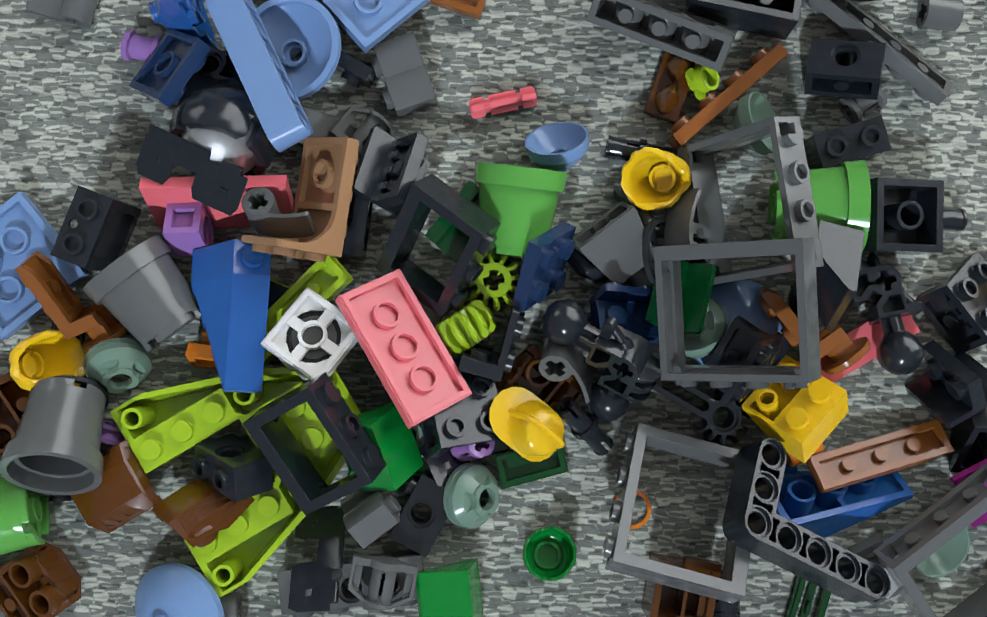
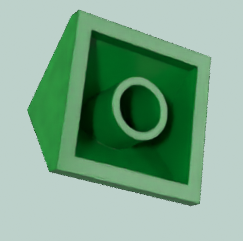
[343,401,424,491]
[416,558,484,617]

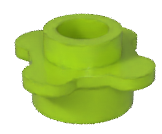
[685,63,720,100]

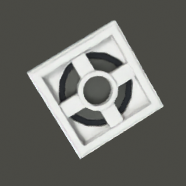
[261,287,358,380]

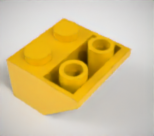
[742,355,849,464]

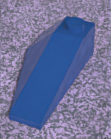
[148,0,219,50]
[191,239,271,393]
[776,464,914,538]

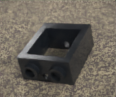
[50,186,142,271]

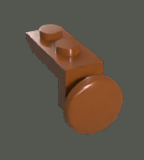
[15,251,128,353]
[758,286,871,375]

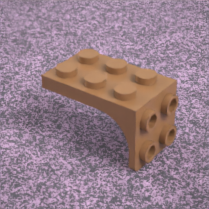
[241,137,360,262]

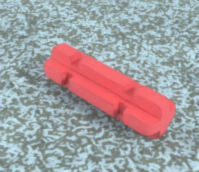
[469,86,537,119]

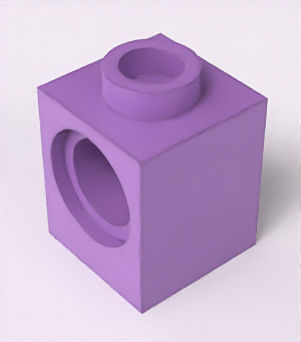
[162,202,215,257]

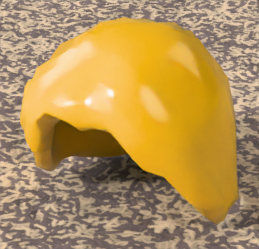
[621,147,691,210]
[8,330,86,391]

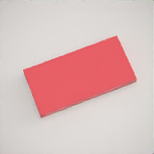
[139,175,295,229]
[335,269,472,429]

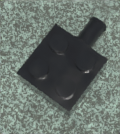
[862,177,968,255]

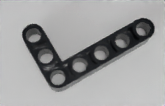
[722,438,891,603]

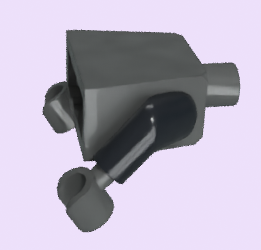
[566,185,655,287]

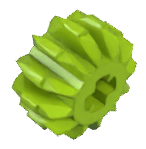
[469,251,520,311]
[435,300,496,355]

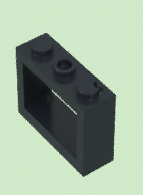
[376,174,501,317]
[243,372,387,515]

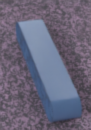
[205,0,313,152]

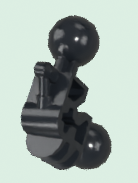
[788,253,924,375]
[542,300,662,422]

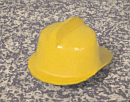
[489,387,565,462]

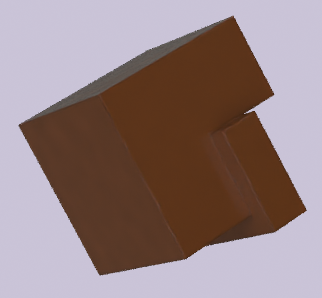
[641,552,722,617]

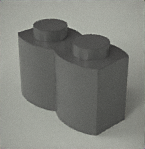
[370,32,437,117]
[341,490,402,549]

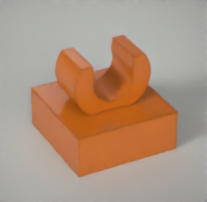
[185,329,217,370]

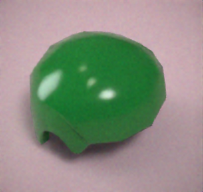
[523,526,577,581]

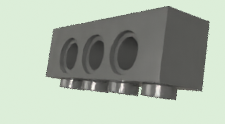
[586,0,738,72]
[277,550,424,617]

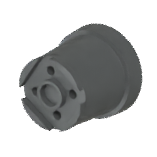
[83,234,200,352]
[0,377,106,495]

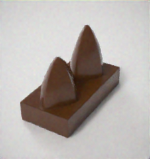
[643,51,695,124]

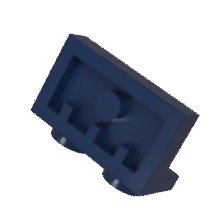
[589,282,659,343]

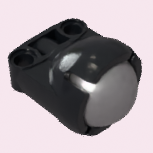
[170,49,275,176]

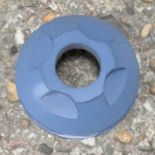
[525,122,589,172]

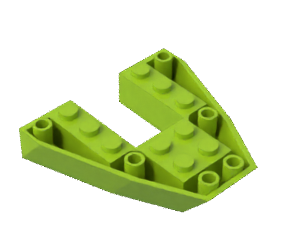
[110,367,361,598]

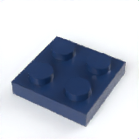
[129,28,211,108]
[512,221,576,312]

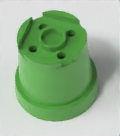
[768,160,871,252]
[475,162,568,257]
[0,477,50,555]

